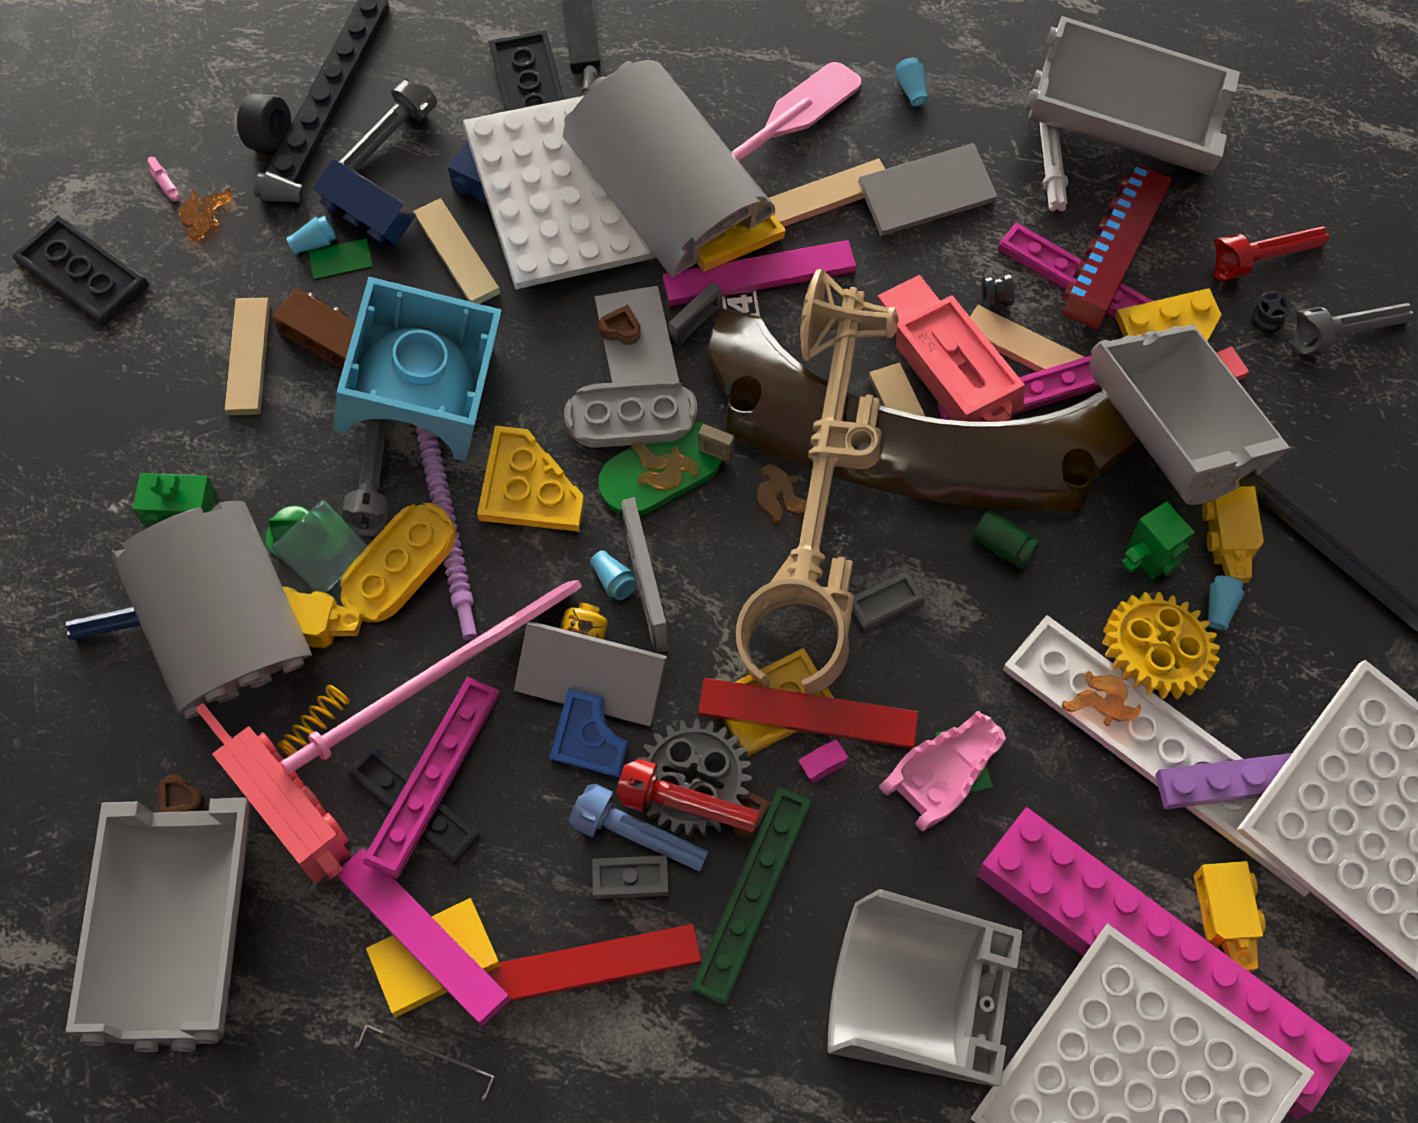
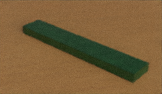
[691,787,812,1007]

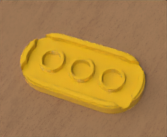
[340,503,456,622]

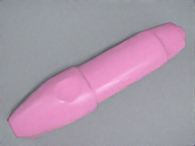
[148,157,180,202]

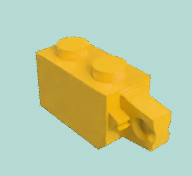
[1202,486,1264,583]
[283,587,362,649]
[1194,861,1266,972]

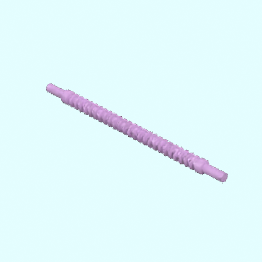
[415,425,477,640]

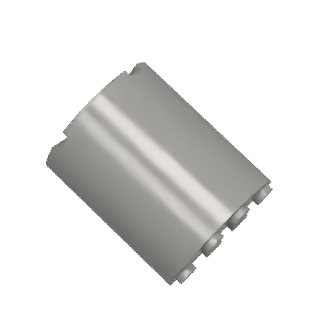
[1089,324,1290,505]
[112,501,312,719]

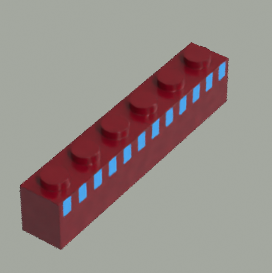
[1061,164,1173,330]

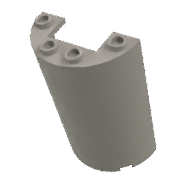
[1024,16,1240,175]
[563,60,775,278]
[66,798,251,1052]

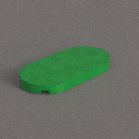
[598,421,722,516]

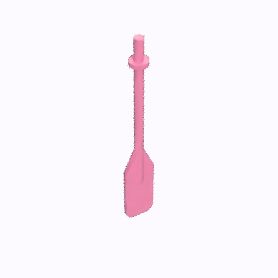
[732,62,861,162]
[280,580,582,775]

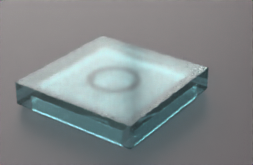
[271,499,367,593]

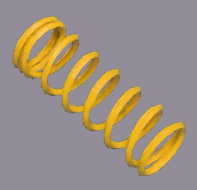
[277,685,349,757]

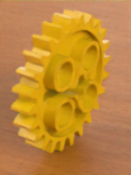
[1102,592,1220,699]

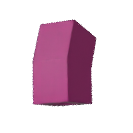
[798,739,848,784]

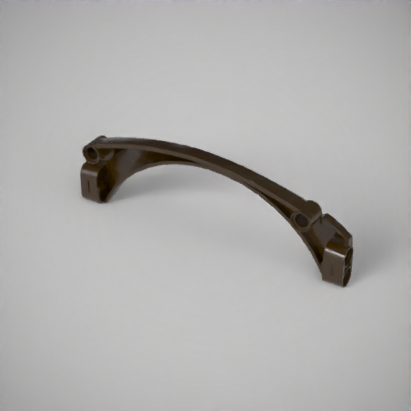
[707,308,1137,512]

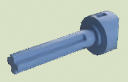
[568,784,709,871]

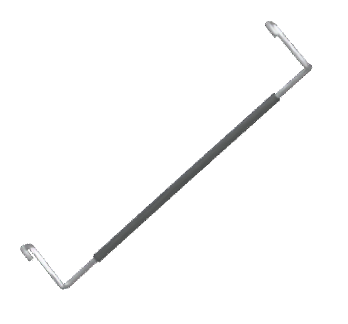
[354,1025,494,1101]

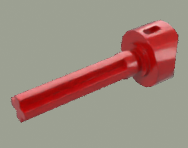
[1213,226,1330,281]
[616,759,760,833]

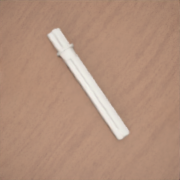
[1040,122,1068,211]

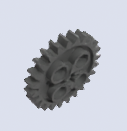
[635,719,753,838]

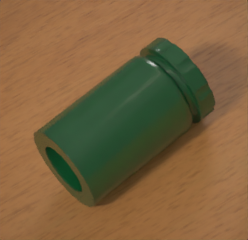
[972,509,1040,569]

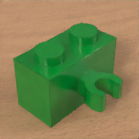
[132,473,216,527]
[1121,501,1195,580]

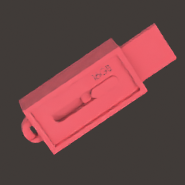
[878,275,1025,422]
[196,703,351,884]

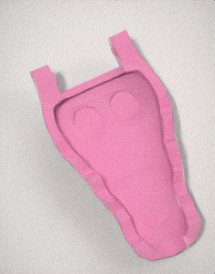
[879,711,1006,832]

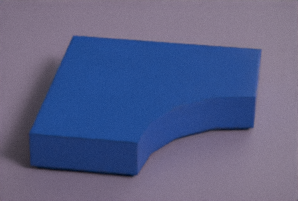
[549,689,630,777]

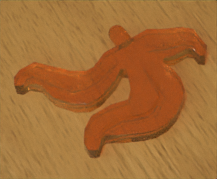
[178,188,232,241]
[631,442,698,491]
[757,464,807,523]
[1062,671,1142,726]

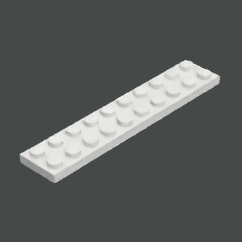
[1003,615,1310,897]

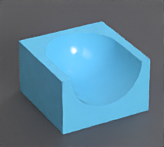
[334,277,501,462]

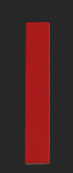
[698,678,918,749]
[487,924,701,1003]

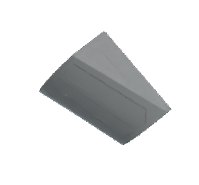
[828,889,1022,1087]

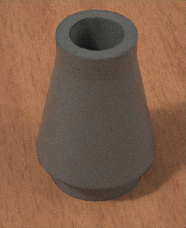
[254,171,303,203]

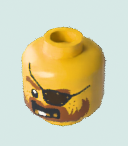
[560,603,608,640]

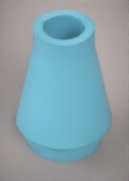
[895,58,929,106]
[287,216,337,255]
[590,551,637,600]
[1207,576,1245,630]

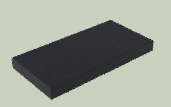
[488,30,565,112]
[12,214,149,327]

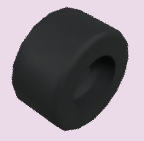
[237,94,291,152]

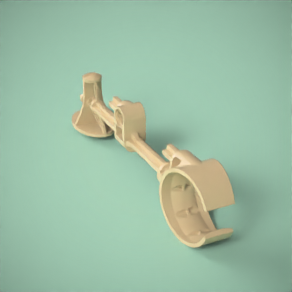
[736,269,899,695]

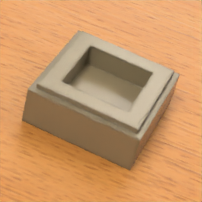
[698,424,734,462]

